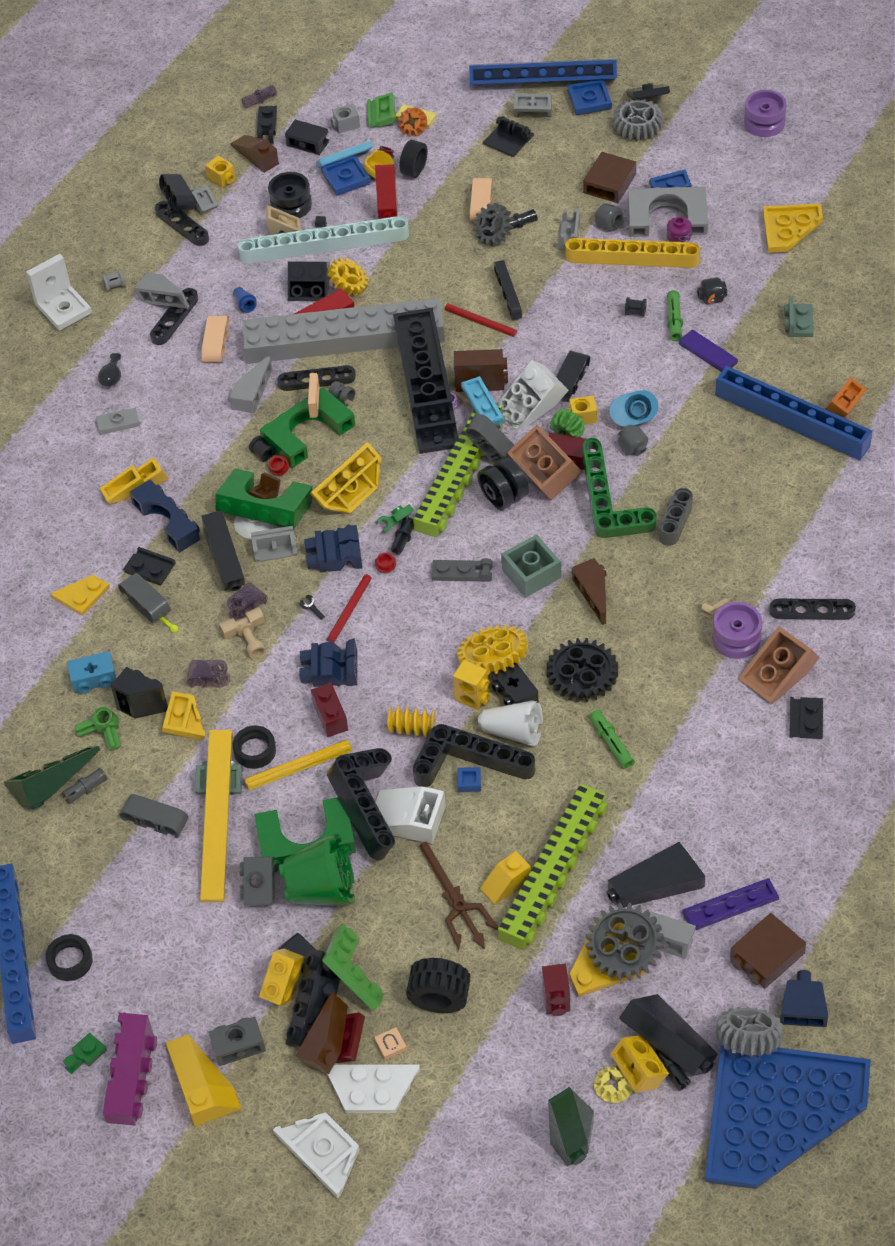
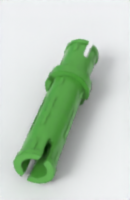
[667,290,683,341]
[589,710,635,769]

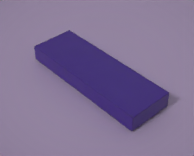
[679,329,738,372]

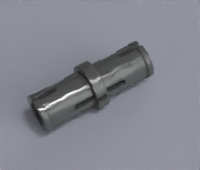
[62,768,107,804]

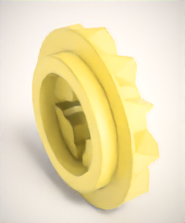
[594,1064,633,1103]

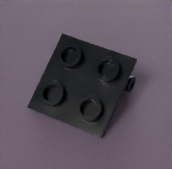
[483,116,534,157]

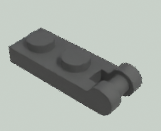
[432,558,493,582]

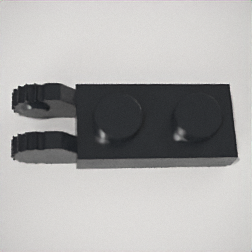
[257,106,277,144]

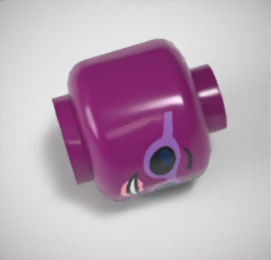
[667,217,692,242]

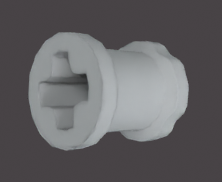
[102,270,126,291]

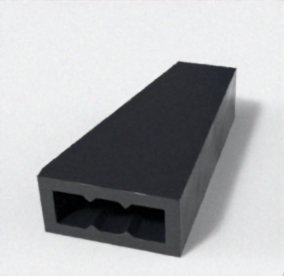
[201,510,245,591]
[606,842,706,908]
[619,994,718,1076]

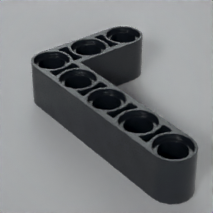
[413,724,536,787]
[327,748,395,860]

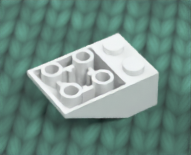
[496,360,568,432]
[376,786,446,844]

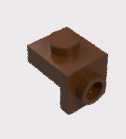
[248,472,281,499]

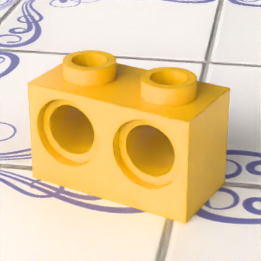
[453,660,490,710]
[259,949,305,1005]
[610,1035,669,1093]

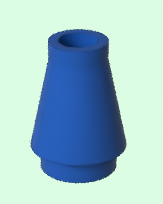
[233,287,257,312]

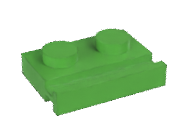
[367,92,396,129]

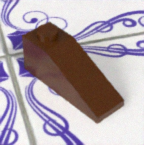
[230,135,279,173]
[572,558,607,625]
[295,993,348,1074]

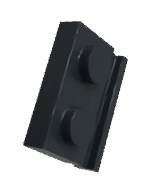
[123,547,176,586]
[789,697,823,739]

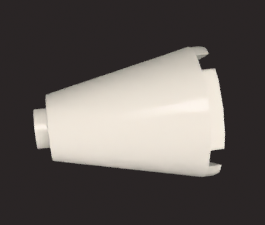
[478,701,543,746]

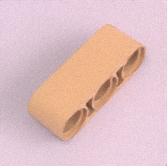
[470,178,493,222]
[202,315,229,363]

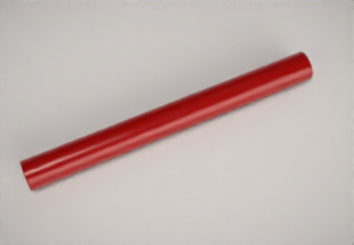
[445,303,517,337]
[326,574,372,643]

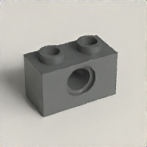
[240,856,275,905]
[209,1017,266,1066]

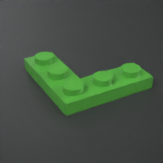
[322,923,384,1011]

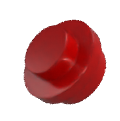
[269,456,289,476]
[375,553,396,573]

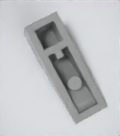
[135,273,189,309]
[228,357,273,413]

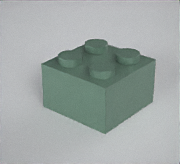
[501,534,562,597]

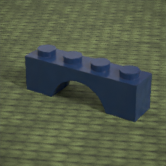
[130,479,200,553]

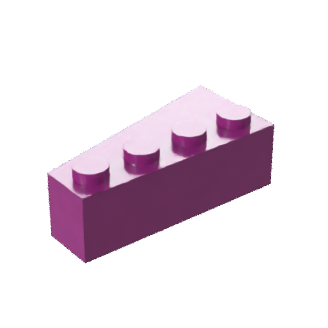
[103,1012,157,1126]

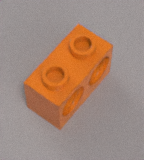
[825,377,867,418]

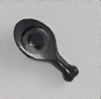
[98,353,121,386]

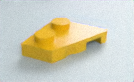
[51,575,110,616]
[162,691,205,739]

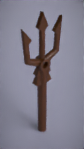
[419,842,499,950]

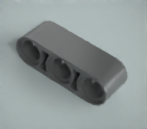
[465,414,514,463]
[659,488,693,546]
[118,573,171,623]
[119,794,189,838]

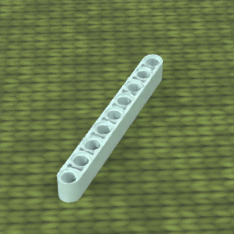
[238,216,409,263]

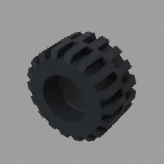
[406,958,471,1013]

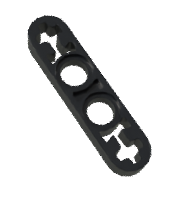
[155,201,209,246]
[493,260,522,320]
[150,288,198,345]
[277,365,356,391]
[769,598,856,620]

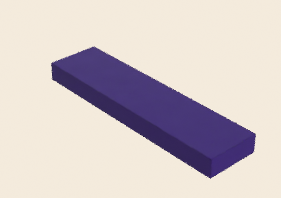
[682,878,779,930]

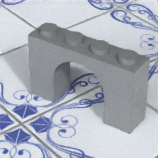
[628,186,708,237]

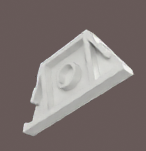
[326,1065,420,1113]
[273,1113,360,1199]

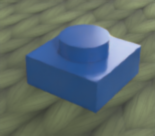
[458,767,481,792]

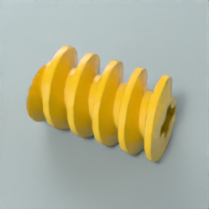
[387,705,436,737]

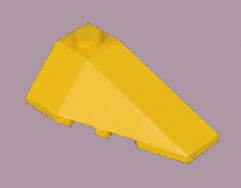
[165,1034,242,1126]

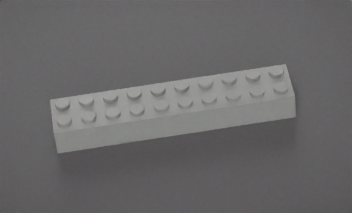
[242,298,445,364]

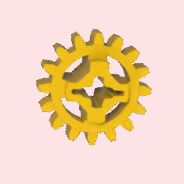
[327,257,369,296]

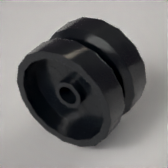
[268,172,312,218]
[477,456,529,511]

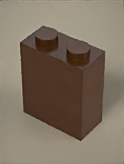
[583,152,636,203]
[454,349,508,392]
[730,913,806,989]

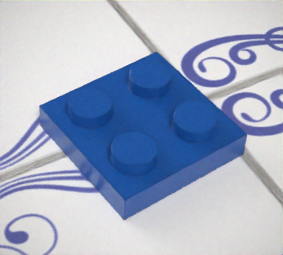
[567,79,612,115]
[321,155,371,196]

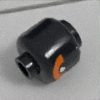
[697,277,727,304]

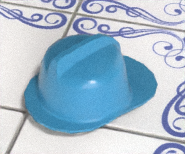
[609,390,659,427]

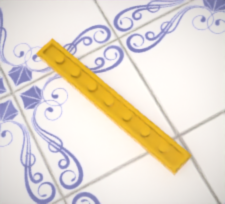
[200,730,233,902]

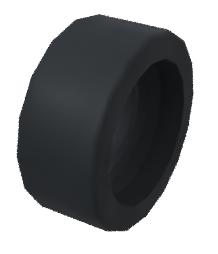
[399,139,428,178]
[232,725,276,769]
[45,934,93,982]

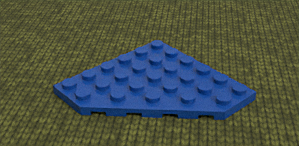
[705,1045,871,1189]

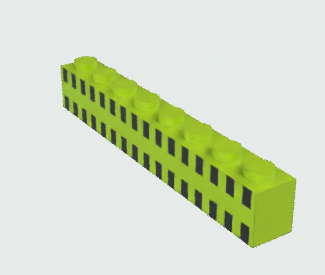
[413,405,505,538]
[498,784,608,950]

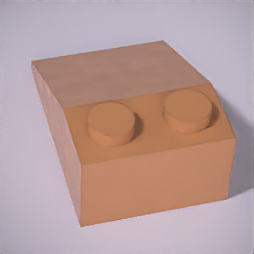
[507,424,582,500]
[738,626,820,704]

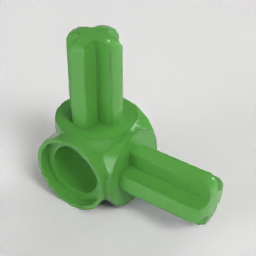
[75,707,121,750]

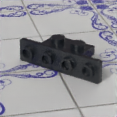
[286,950,339,1047]

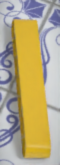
[565,238,700,268]

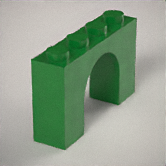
[260,387,356,468]
[215,468,313,529]
[254,797,356,872]

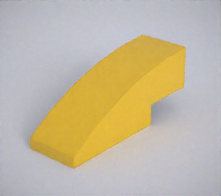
[100,457,169,504]

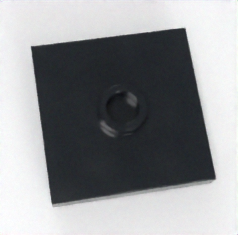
[626,83,670,99]

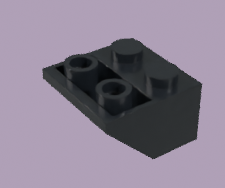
[288,261,330,301]
[110,667,168,719]

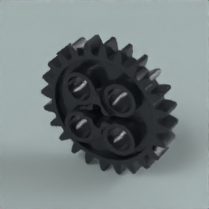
[547,638,618,702]

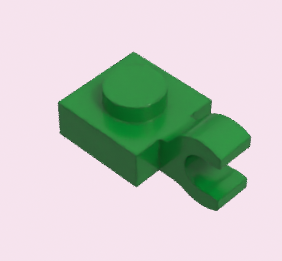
[375,504,414,533]
[63,1032,107,1074]

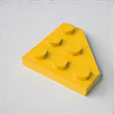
[762,203,823,253]
[569,917,646,997]

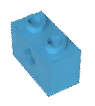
[67,651,116,693]

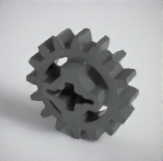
[473,203,513,246]

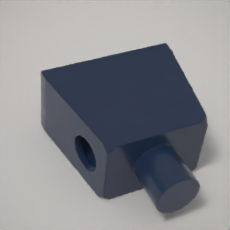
[780,970,828,1027]

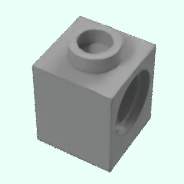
[331,104,360,133]

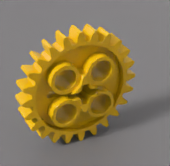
[457,624,529,675]

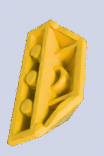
[310,442,381,514]

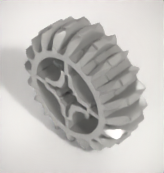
[613,99,663,141]
[716,1006,783,1057]

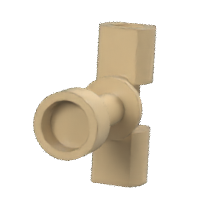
[219,607,266,659]

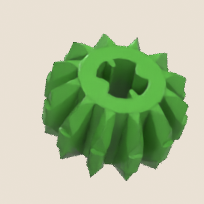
[550,408,585,438]

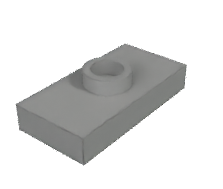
[96,407,140,435]

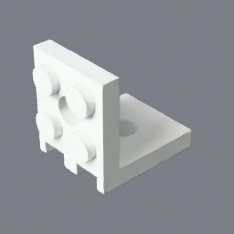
[26,254,92,331]

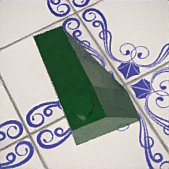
[4,746,100,809]
[548,1087,594,1167]

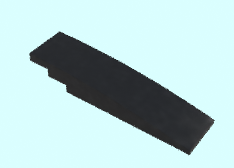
[393,307,459,454]

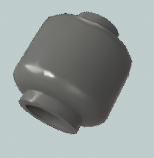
[595,204,624,231]
[618,424,648,456]

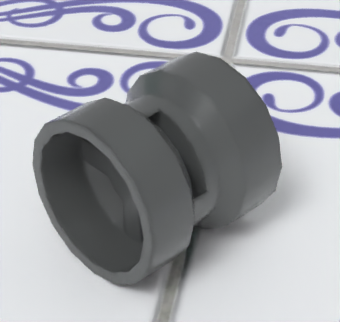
[328,381,356,407]

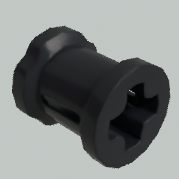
[625,297,647,317]
[249,436,276,462]

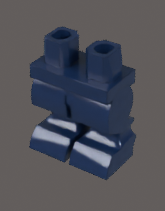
[304,524,363,573]
[299,638,358,687]

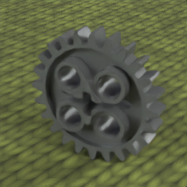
[585,903,664,981]

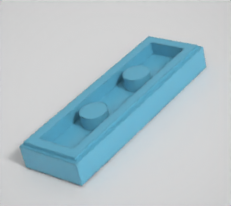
[316,141,373,167]
[461,376,504,426]

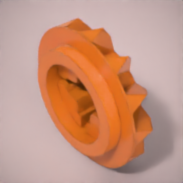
[398,107,427,137]

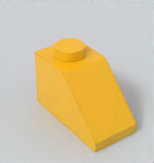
[480,851,531,905]

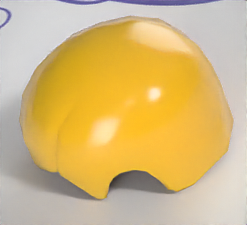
[364,150,394,179]

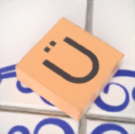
[374,1027,407,1060]

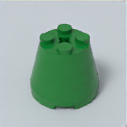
[279,834,355,905]

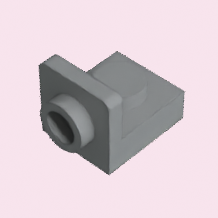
[191,186,218,214]

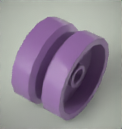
[744,90,787,137]
[712,602,763,659]

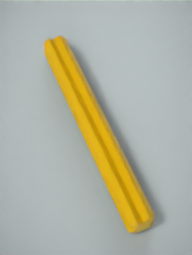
[245,740,352,790]

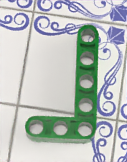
[582,438,657,538]

